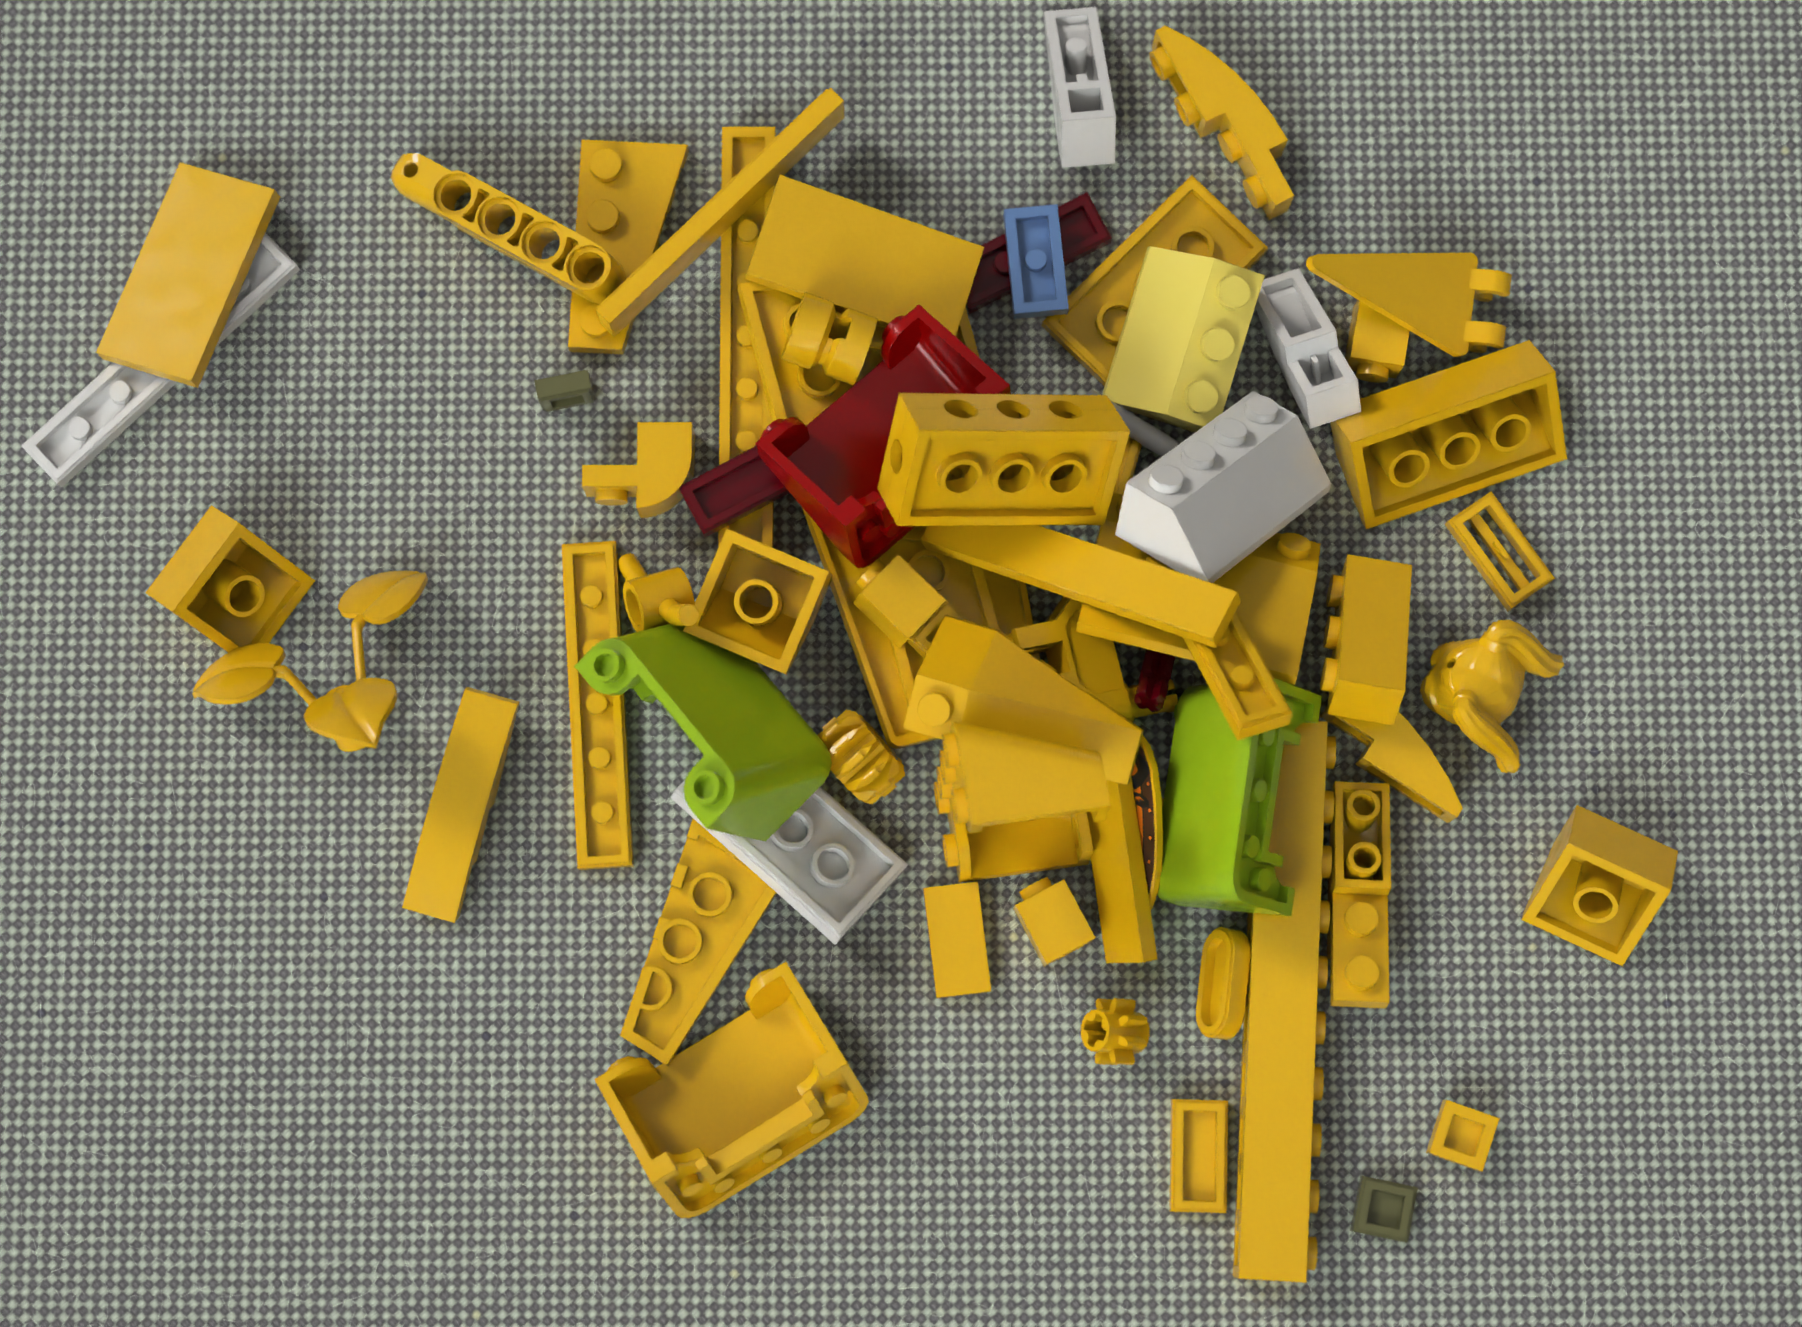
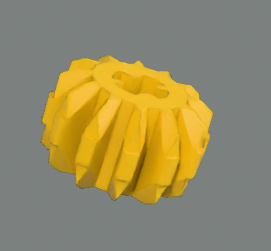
[818,709,905,805]

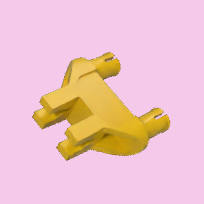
[1007,596,1178,722]

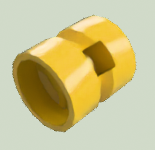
[781,292,878,385]

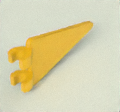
[1306,253,1512,357]

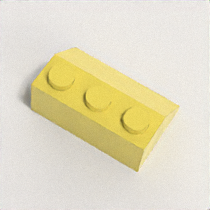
[1102,246,1265,433]

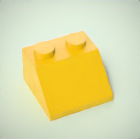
[145,505,315,652]
[683,528,833,675]
[1521,805,1678,966]

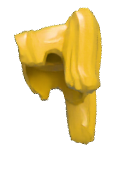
[1420,620,1564,774]

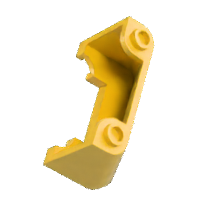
[594,962,869,1218]

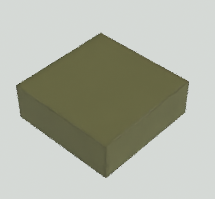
[534,370,596,412]
[1350,1176,1418,1243]

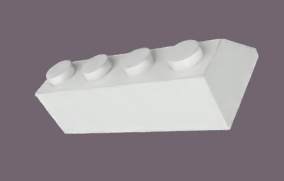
[1115,391,1331,583]

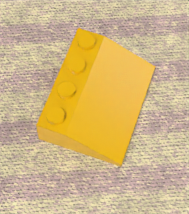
[1076,493,1321,686]

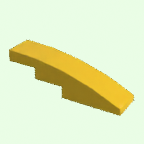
[402,687,520,923]

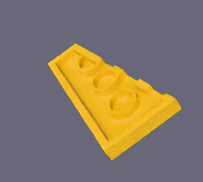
[568,139,689,355]
[620,819,777,1066]

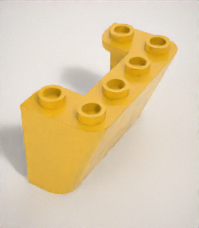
[934,721,1111,883]

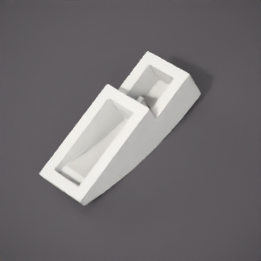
[1255,268,1362,429]

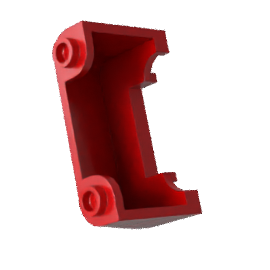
[756,304,1011,568]

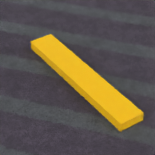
[596,88,845,337]
[921,525,1241,648]
[561,541,634,870]

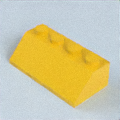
[1330,340,1567,529]

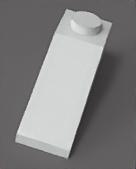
[1044,7,1116,168]

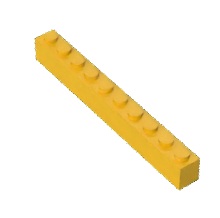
[1233,721,1336,1283]

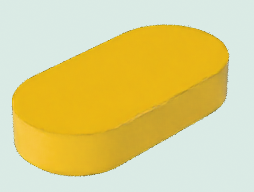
[1196,927,1251,1040]

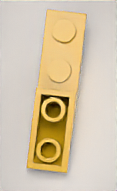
[1149,26,1294,220]
[1327,781,1391,1009]

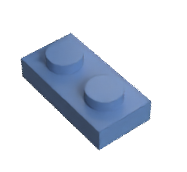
[1003,204,1069,319]

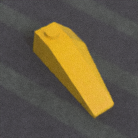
[903,615,1144,785]

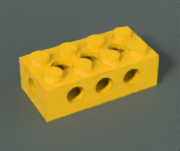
[877,393,1130,526]

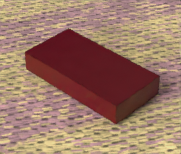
[679,446,790,538]

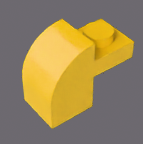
[582,422,695,518]

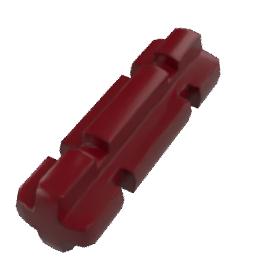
[1134,649,1176,712]

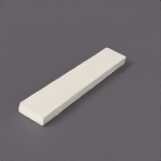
[21,232,300,488]

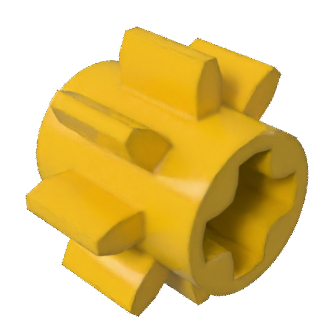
[1081,998,1150,1065]

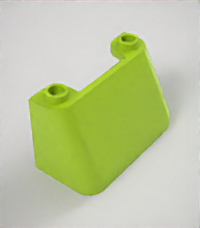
[575,624,832,842]
[1157,679,1322,916]

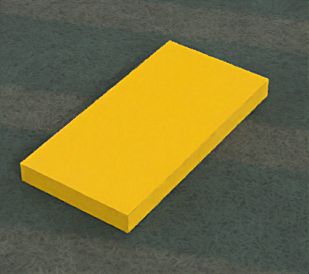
[96,162,280,388]
[745,175,984,336]
[1042,175,1268,387]

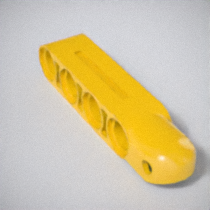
[391,153,626,304]

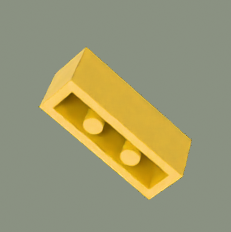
[1320,554,1412,725]

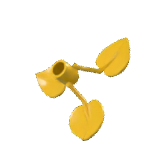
[192,570,428,752]

